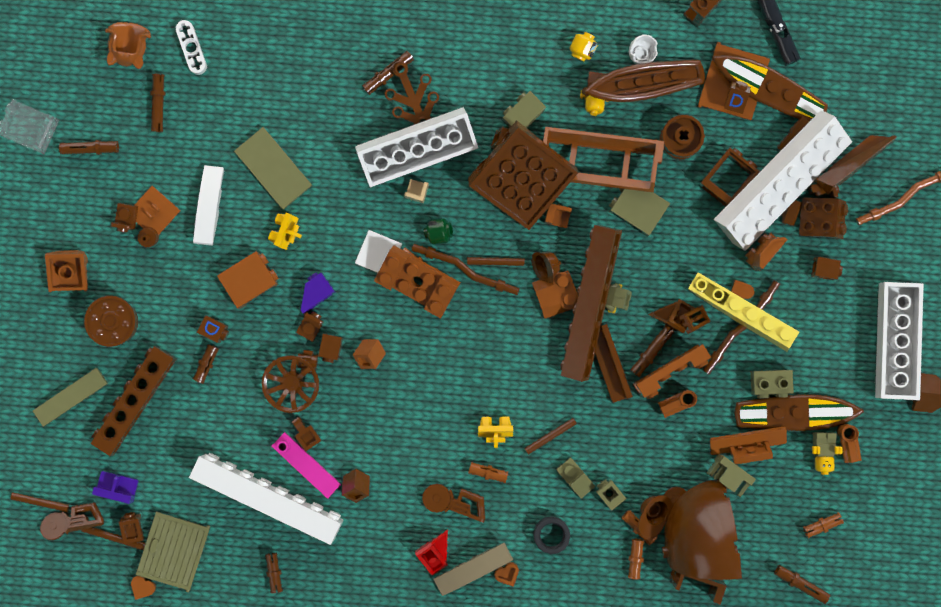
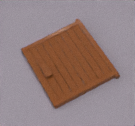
[698,42,770,121]

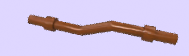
[856,171,941,225]

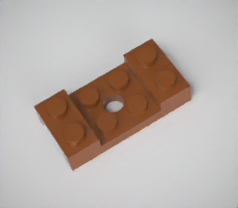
[374,245,461,319]
[633,344,711,399]

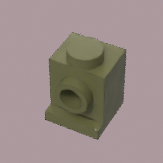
[596,479,626,511]

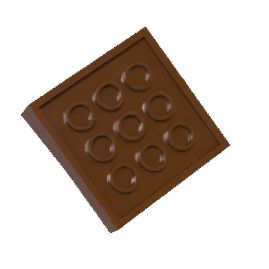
[468,120,578,230]

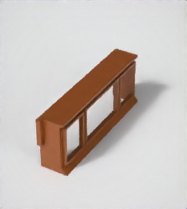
[543,127,664,193]

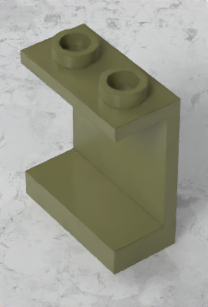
[609,178,670,237]

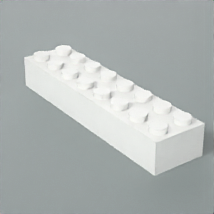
[714,110,852,251]
[189,453,343,545]

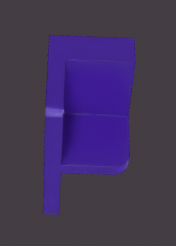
[92,471,139,504]

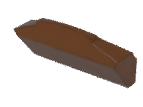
[782,200,802,226]

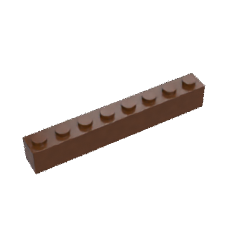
[560,225,622,382]

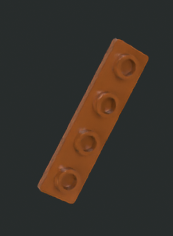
[710,427,787,464]

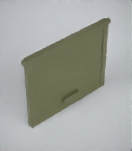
[136,512,210,592]

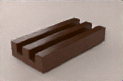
[679,305,710,334]

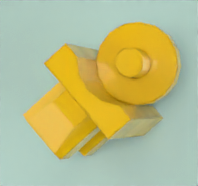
[268,213,302,250]
[478,417,513,448]

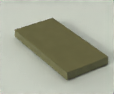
[234,127,313,210]

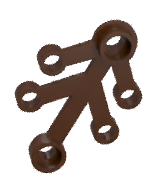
[385,61,439,125]

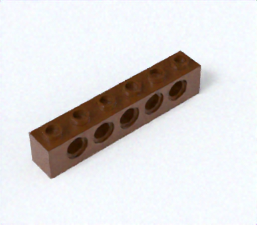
[91,346,177,456]

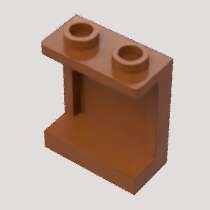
[217,251,279,309]

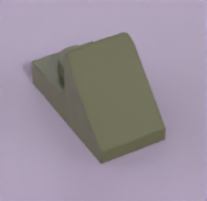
[556,457,596,499]

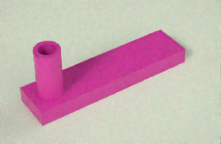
[272,432,341,499]

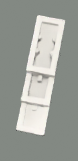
[193,165,224,246]

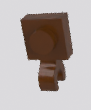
[292,417,322,452]

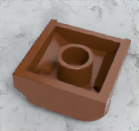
[745,232,788,271]
[45,250,88,292]
[532,270,578,319]

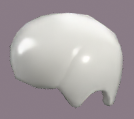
[629,34,658,64]

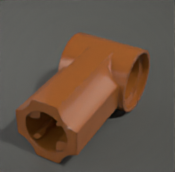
[658,389,697,418]
[837,424,862,463]

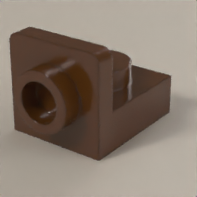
[807,183,839,198]
[111,203,139,232]
[296,311,324,342]
[119,512,144,544]

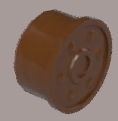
[84,296,138,347]

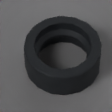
[533,516,570,554]

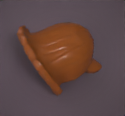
[105,22,151,69]

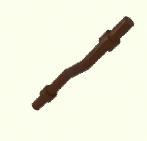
[411,244,520,295]
[703,280,780,374]

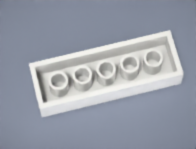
[355,107,478,187]
[875,282,923,400]

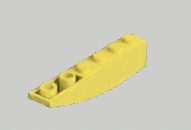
[688,273,799,352]

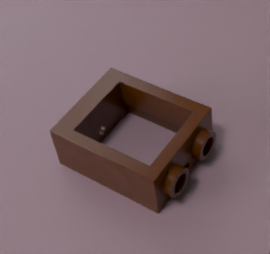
[699,148,760,207]

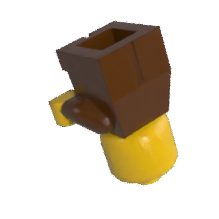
[580,72,609,116]

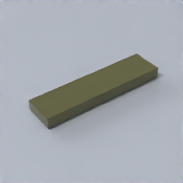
[33,368,108,427]

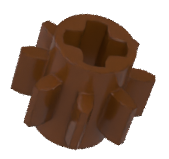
[297,350,318,373]

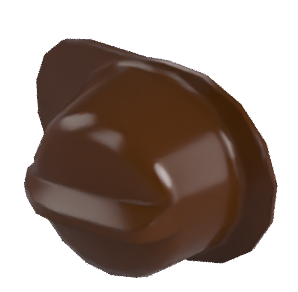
[531,252,561,283]
[638,495,673,539]

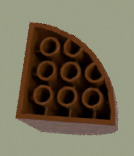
[662,479,742,580]

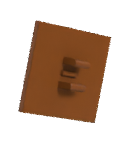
[134,186,181,236]

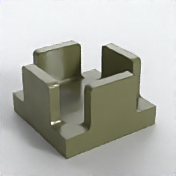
[707,454,756,497]

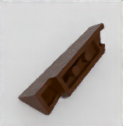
[815,135,897,194]

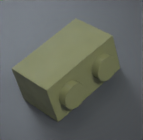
[502,91,546,128]

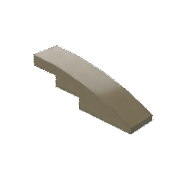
[434,543,513,596]

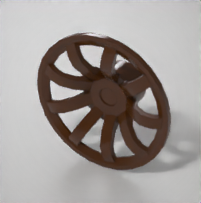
[262,355,319,413]

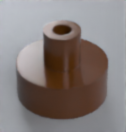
[138,228,159,247]

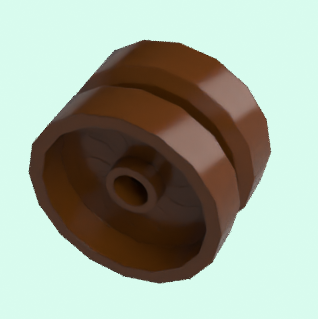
[659,115,705,160]

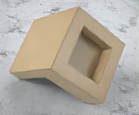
[405,179,429,203]

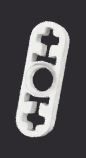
[176,20,207,75]

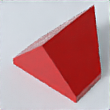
[415,529,448,575]

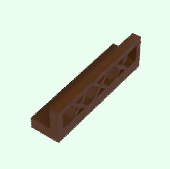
[595,324,633,403]

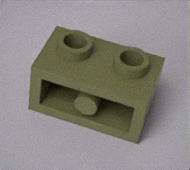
[750,370,794,398]

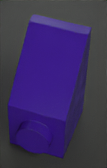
[301,272,336,314]

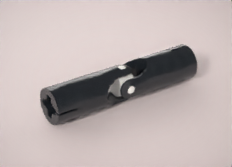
[756,0,801,66]

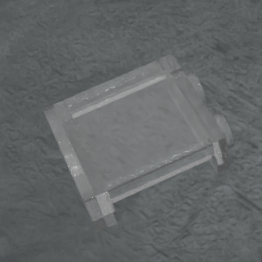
[0,99,59,154]

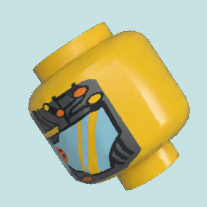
[570,32,598,62]

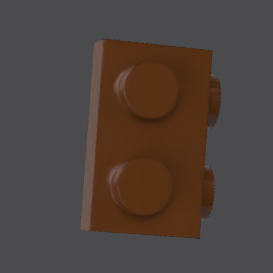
[799,198,848,239]

